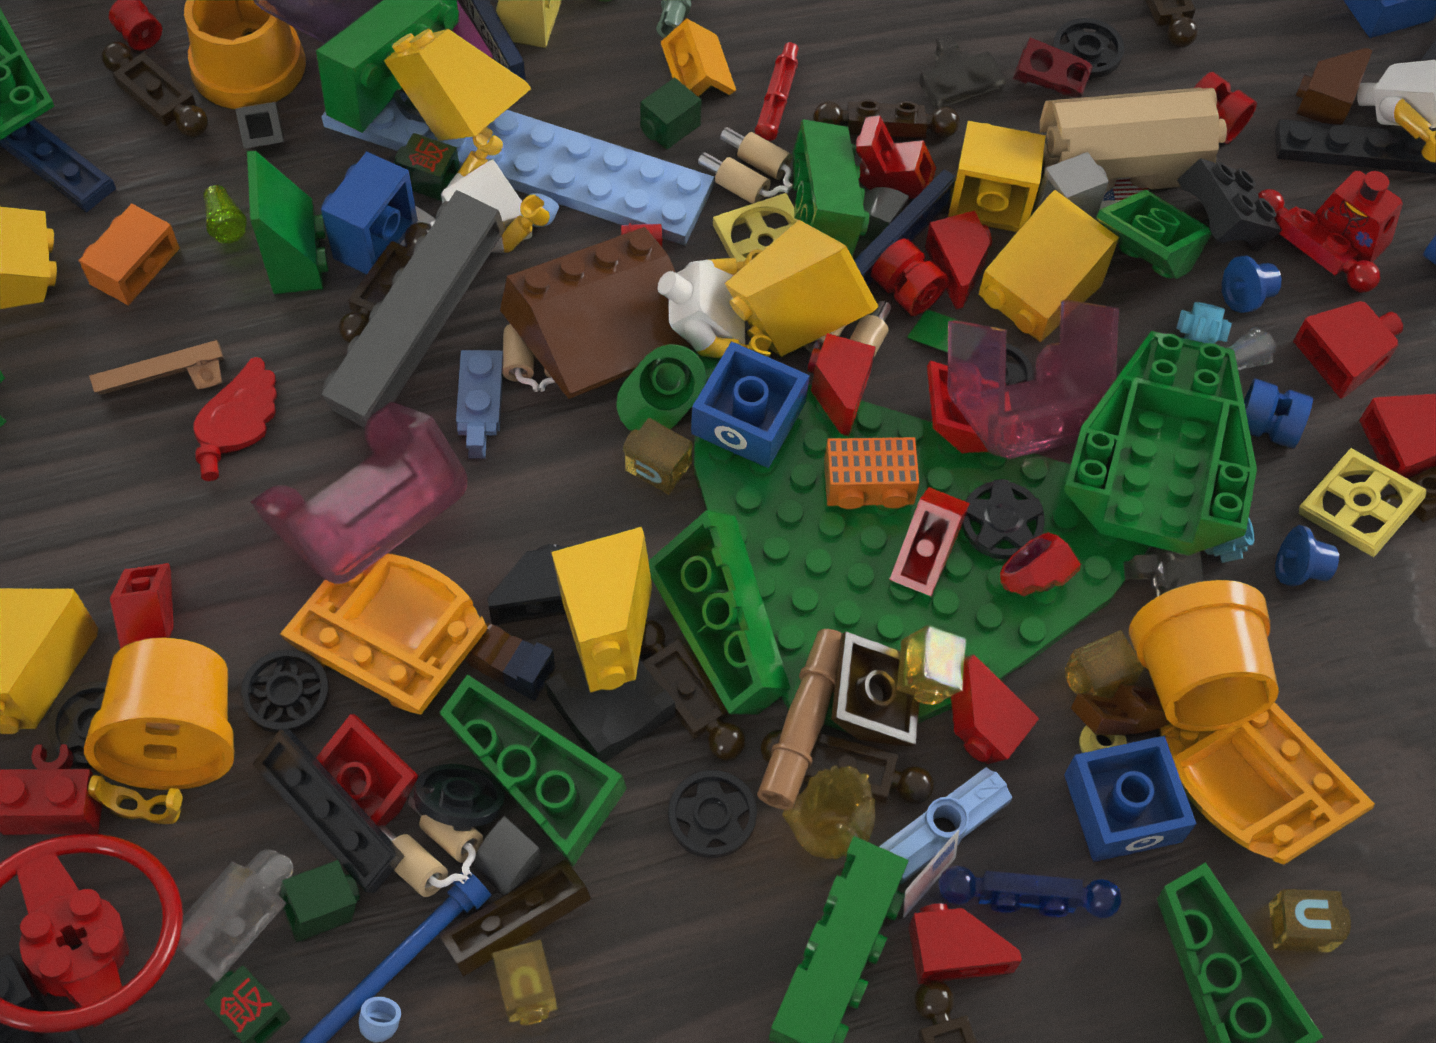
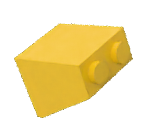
[383,29,531,141]
[948,121,1046,232]
[979,190,1119,342]
[0,207,57,309]
[724,220,879,357]
[551,527,652,693]
[0,588,98,734]

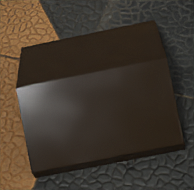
[831,632,924,747]

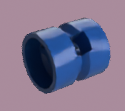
[1244,378,1313,449]

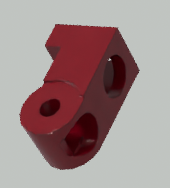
[1012,37,1093,98]

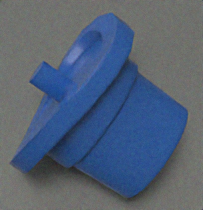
[1222,255,1281,313]
[1275,525,1339,586]

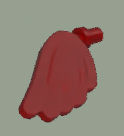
[193,357,277,481]

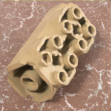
[1040,88,1227,194]

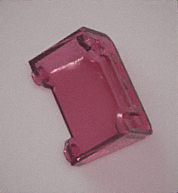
[251,402,468,584]

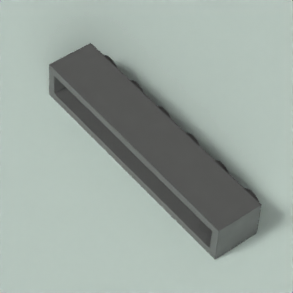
[321,190,506,432]

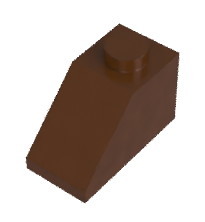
[1295,48,1373,125]

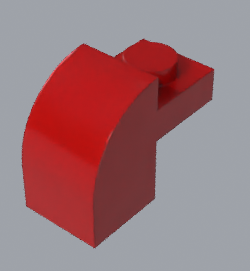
[856,116,936,199]

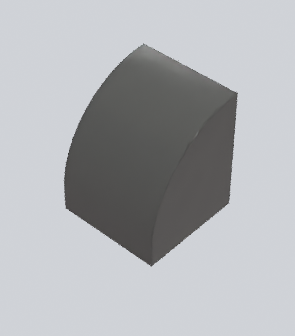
[235,101,284,149]
[863,187,909,241]
[474,816,542,896]

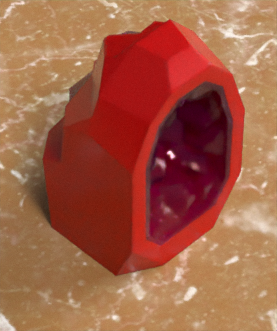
[1000,532,1081,597]

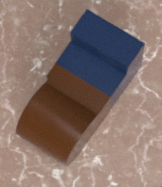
[465,623,555,701]

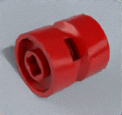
[1194,72,1257,144]
[871,238,949,316]

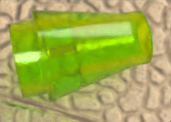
[203,185,247,244]

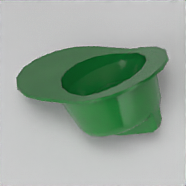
[616,344,707,436]

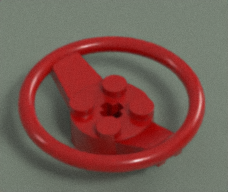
[0,834,183,1033]

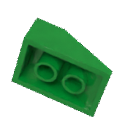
[247,151,329,294]
[1096,190,1212,279]

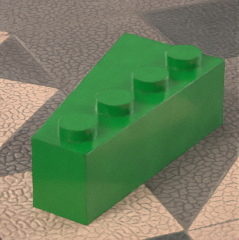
[316,0,459,133]
[792,119,869,257]
[649,510,791,715]
[439,674,627,866]
[768,836,909,1043]
[1157,862,1323,1043]

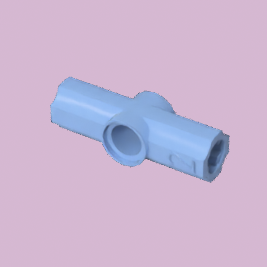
[879,767,1013,884]

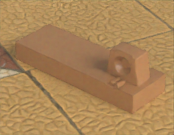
[89,340,225,395]

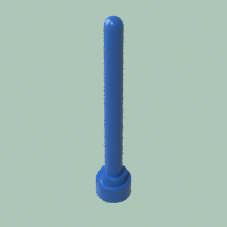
[299,871,492,1043]

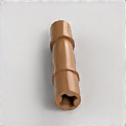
[757,629,843,810]

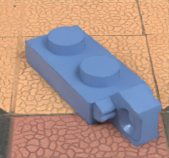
[456,350,503,459]

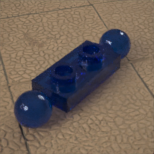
[938,865,1122,918]

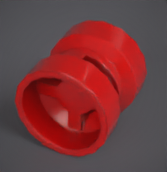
[109,0,163,51]

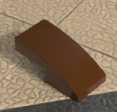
[1071,684,1171,735]

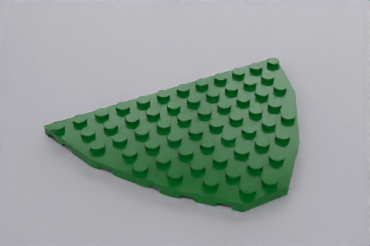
[694,353,1151,734]

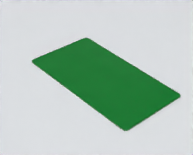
[908,310,989,360]

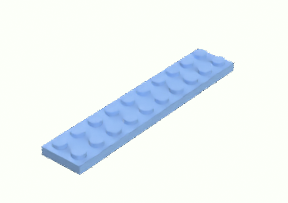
[322,90,714,246]

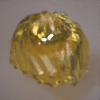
[782,765,875,859]

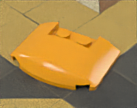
[280,552,488,715]
[1159,702,1375,865]

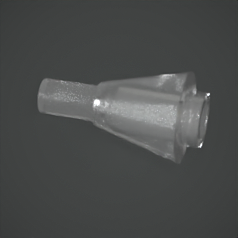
[1228,326,1276,370]

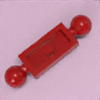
[1258,189,1381,293]

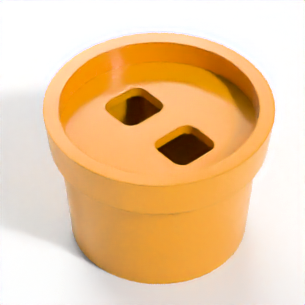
[184,0,306,109]
[1129,580,1279,731]
[84,638,234,790]

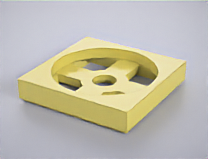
[713,193,799,262]
[1299,448,1426,557]

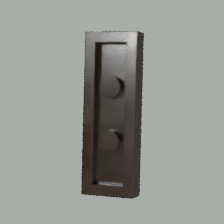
[439,859,591,977]

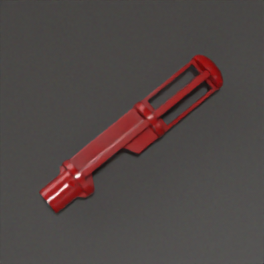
[755,42,799,142]

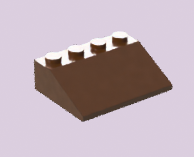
[500,227,694,399]

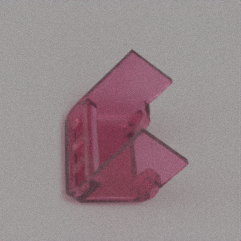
[947,300,1119,459]

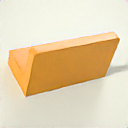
[661,18,736,97]

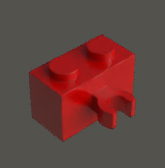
[0,744,102,835]

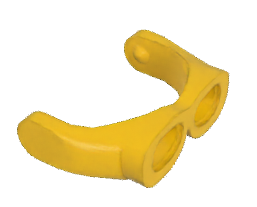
[88,775,183,824]

